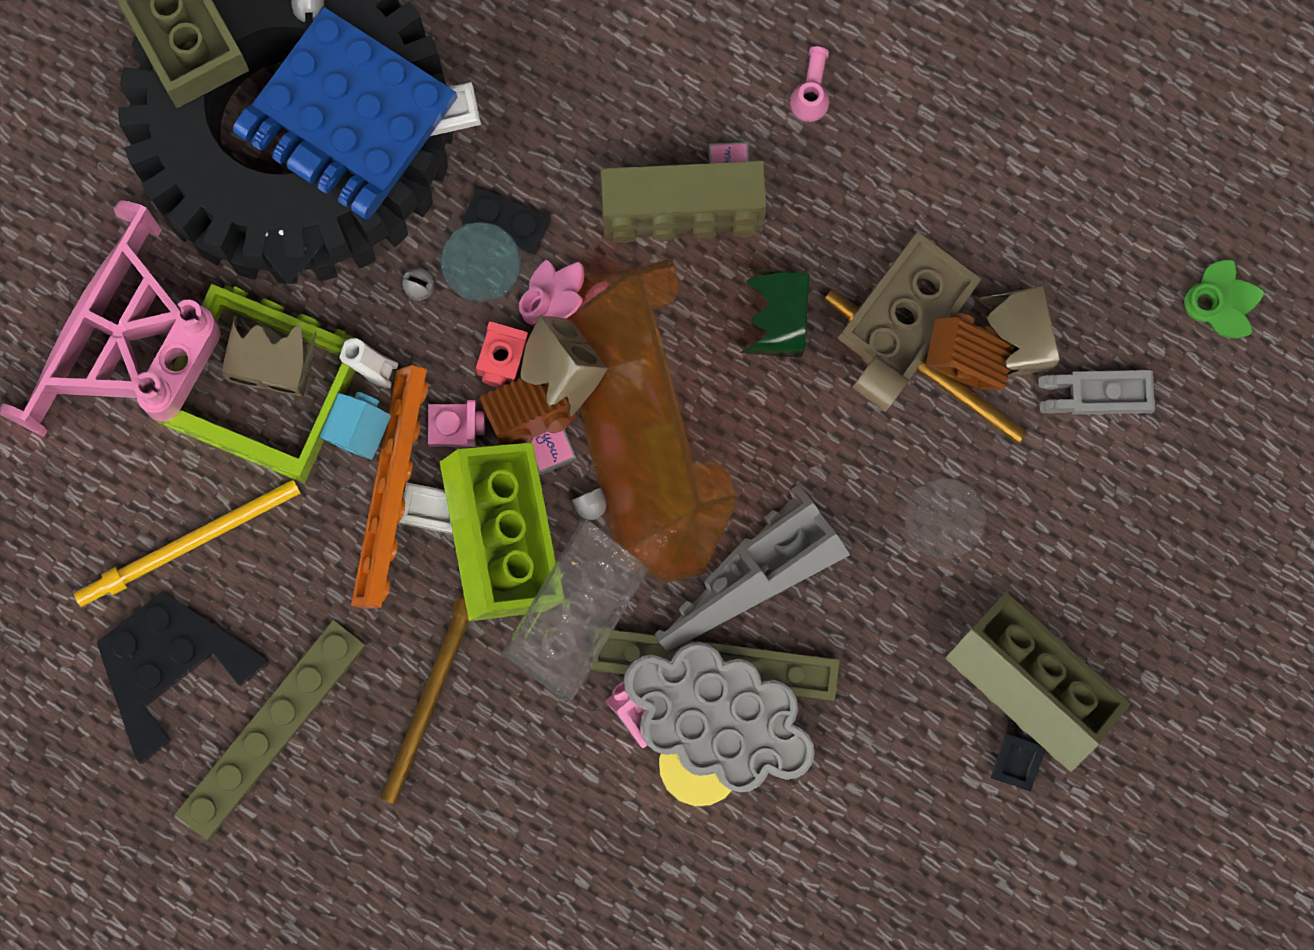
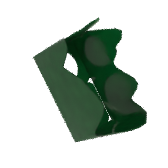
[740,270,810,357]

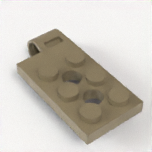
[837,231,982,412]

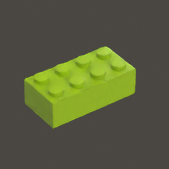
[440,442,563,621]

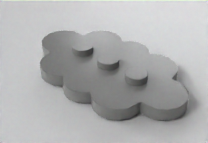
[623,642,815,792]

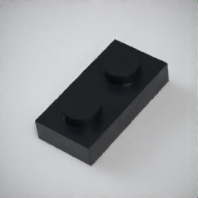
[462,187,551,256]

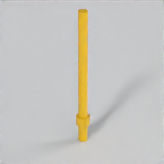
[73,479,301,607]

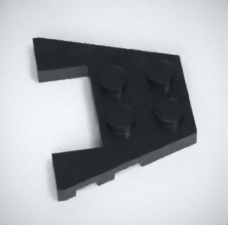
[96,591,270,764]

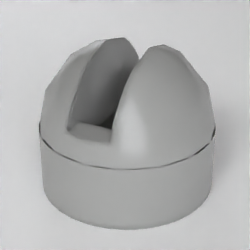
[291,0,324,22]
[402,267,435,301]
[571,487,607,520]

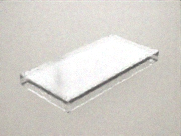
[501,519,649,702]

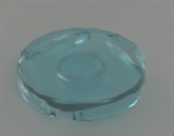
[441,222,522,302]

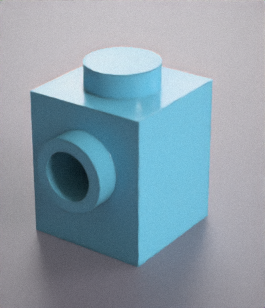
[319,392,391,460]

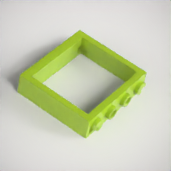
[156,284,357,484]

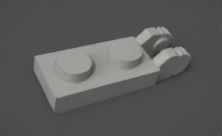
[1038,370,1155,415]

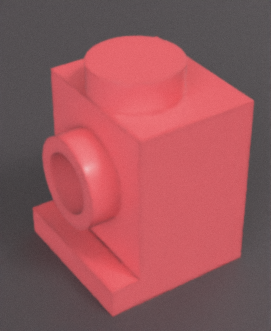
[476,321,529,388]

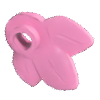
[519,260,584,327]

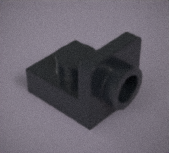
[991,720,1046,792]

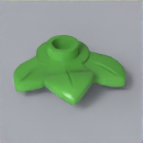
[1184,260,1264,338]

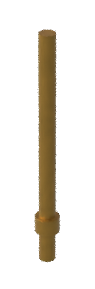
[823,289,1027,444]
[380,592,474,805]

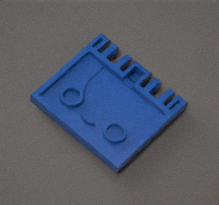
[233,7,458,220]

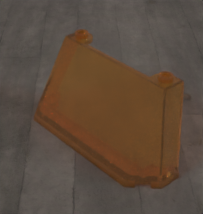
[567,259,737,584]

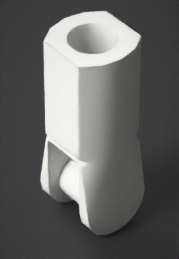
[339,339,398,388]

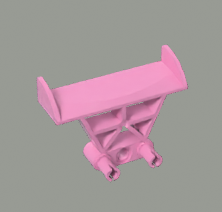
[0,200,221,437]

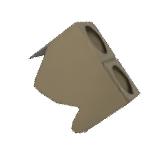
[978,286,1060,377]
[521,315,608,417]
[221,316,316,397]

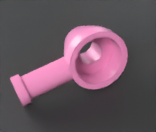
[790,47,829,122]

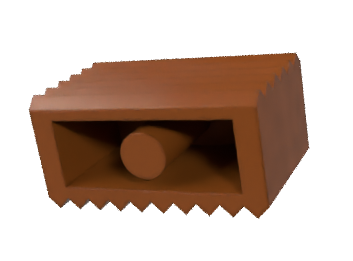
[925,313,1015,390]
[479,378,577,445]

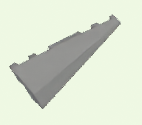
[655,484,850,652]

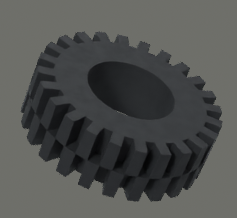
[118,0,453,284]

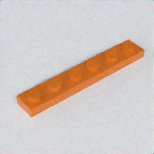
[351,365,428,609]

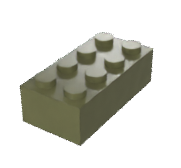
[117,0,249,109]
[601,161,766,243]
[945,592,1131,772]

